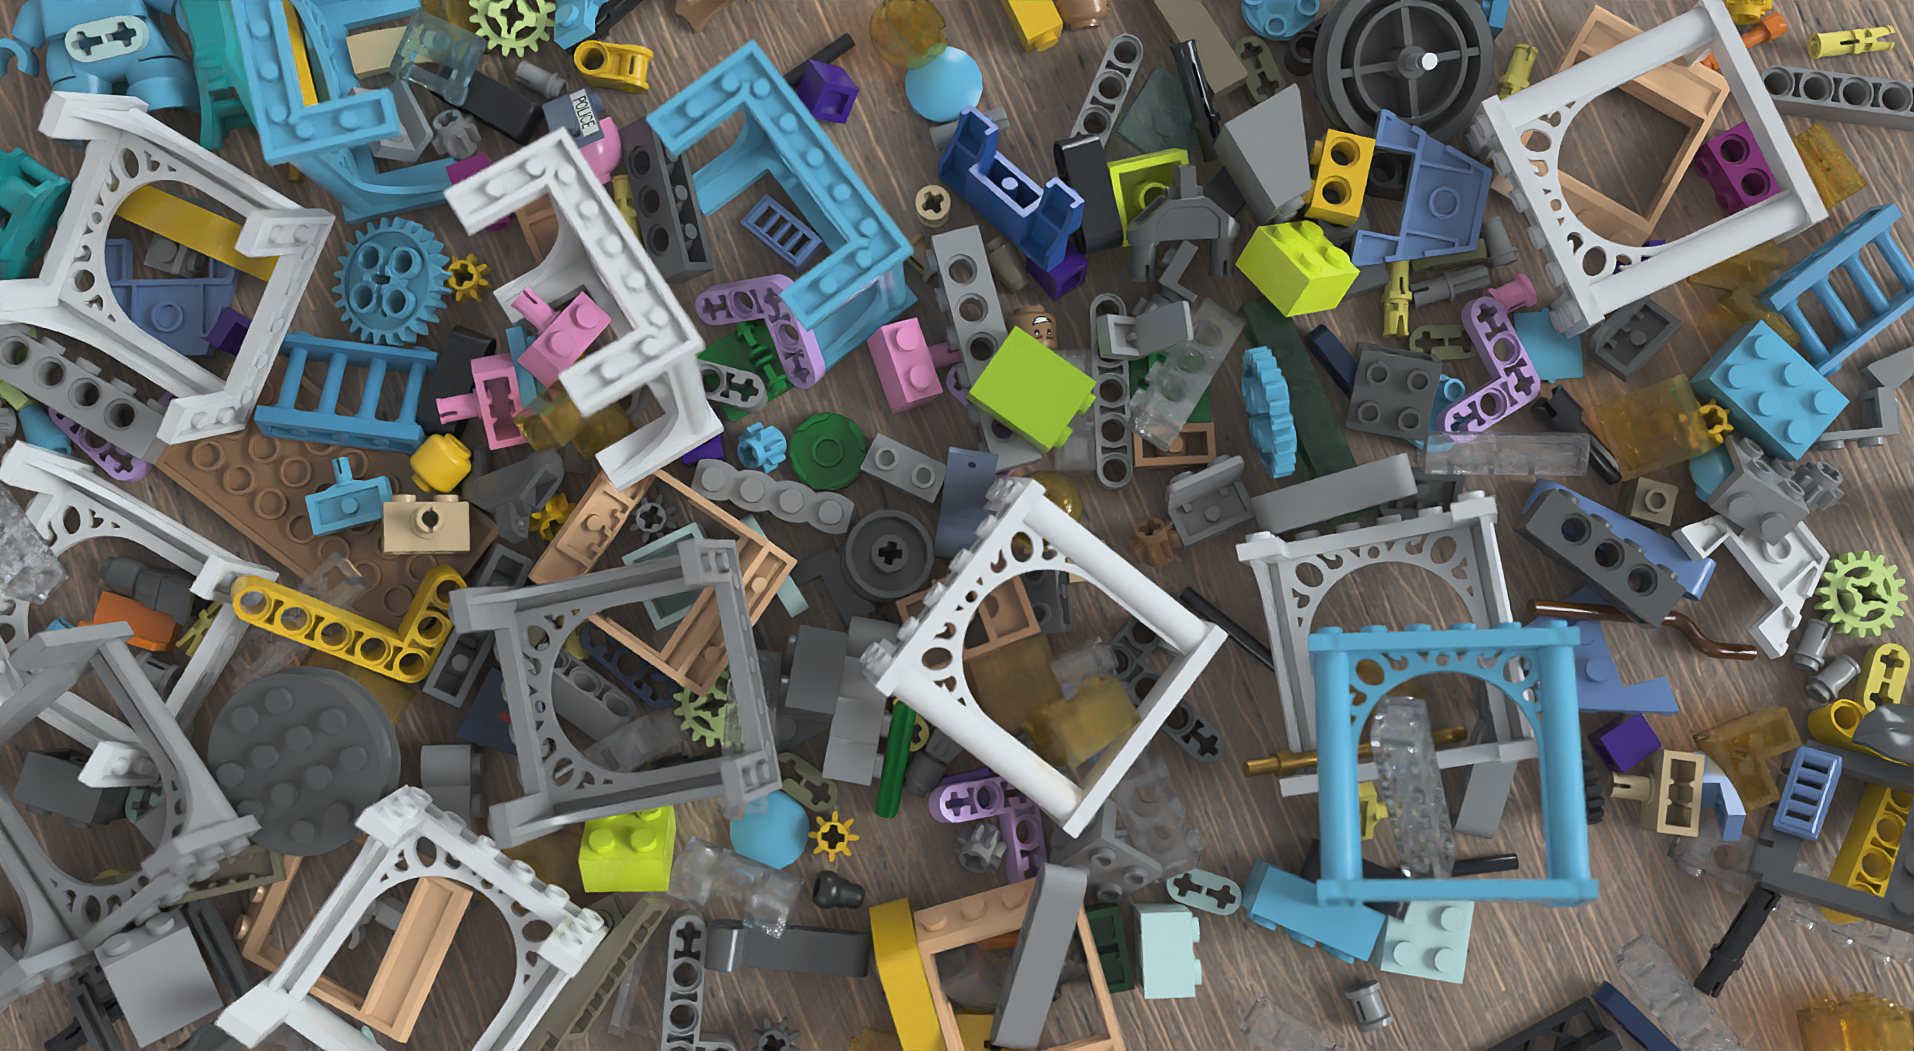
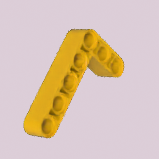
[115,181,280,282]
[230,564,467,683]
[1807,699,1914,924]
[869,897,948,1051]

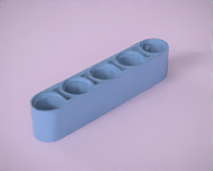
[1520,478,1717,601]

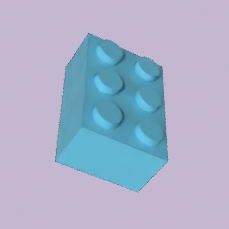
[1688,319,1850,462]
[1240,858,1386,964]

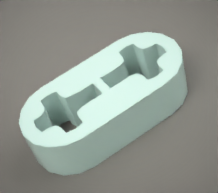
[65,15,150,62]
[1165,864,1242,915]

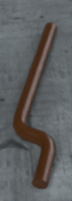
[1526,599,1757,661]

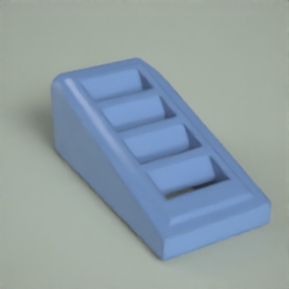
[740,193,825,275]
[1773,746,1842,842]

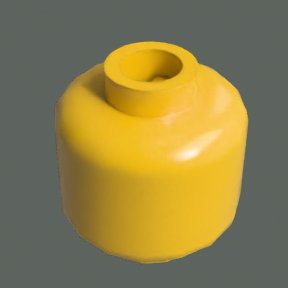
[409,433,472,493]

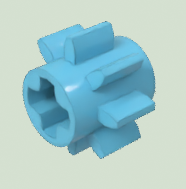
[737,422,787,474]

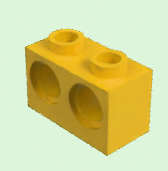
[1303,129,1376,227]

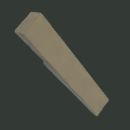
[1144,0,1249,102]
[68,844,287,923]
[518,897,671,1051]

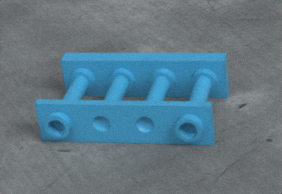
[1749,203,1914,378]
[253,331,439,455]

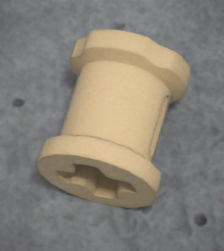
[915,185,951,229]

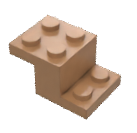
[895,556,1041,670]

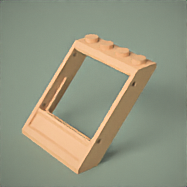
[1489,4,1730,265]
[527,469,798,698]
[233,832,474,1043]
[914,867,1126,1051]

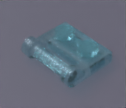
[389,8,488,106]

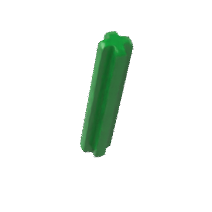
[875,700,916,819]

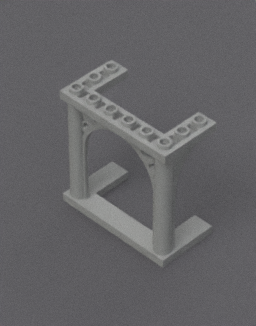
[448,539,783,850]
[0,621,261,999]

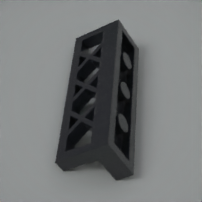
[1486,997,1623,1051]

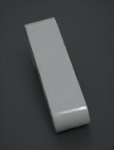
[604,359,768,423]
[1251,453,1418,536]
[1448,678,1534,840]
[660,909,738,1051]

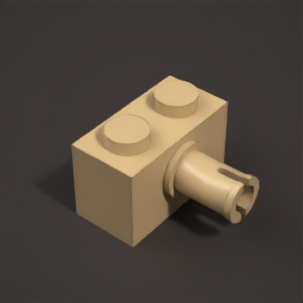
[381,495,470,555]
[1605,749,1705,837]

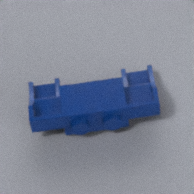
[937,105,1085,273]

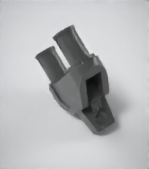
[1126,164,1241,282]
[461,420,564,544]

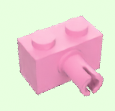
[510,286,613,388]
[866,317,961,415]
[436,352,531,450]

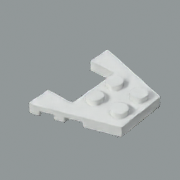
[1671,514,1830,659]

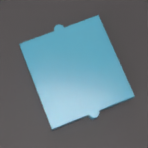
[1512,307,1584,384]

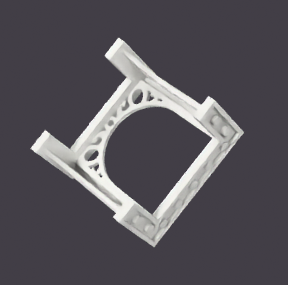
[1464,0,1829,339]
[0,91,336,445]
[444,127,724,493]
[0,440,279,787]
[859,476,1229,839]
[1236,491,1539,797]
[215,785,610,1051]

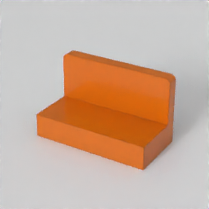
[77,590,181,652]

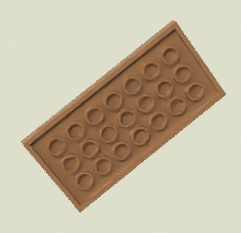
[153,355,500,657]

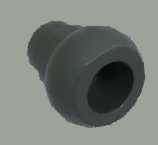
[812,870,865,909]

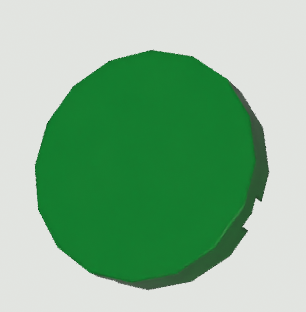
[788,412,868,492]

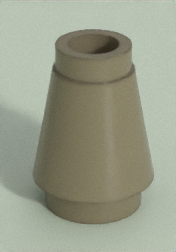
[984,234,1031,294]

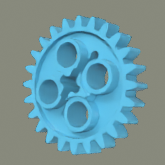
[332,217,452,347]
[1241,346,1297,479]

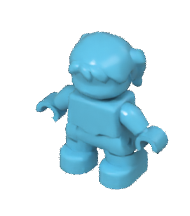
[0,0,201,149]

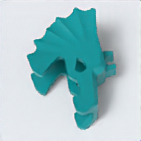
[179,0,259,152]
[0,147,72,280]

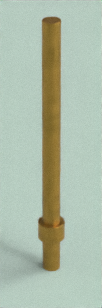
[1242,725,1467,778]

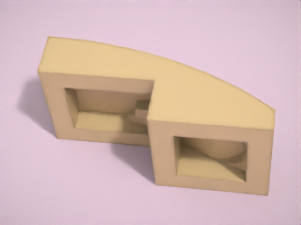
[345,25,440,79]

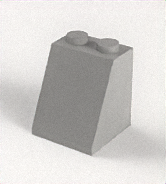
[1213,83,1311,226]
[93,908,224,1049]

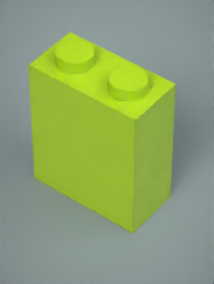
[966,325,1097,454]

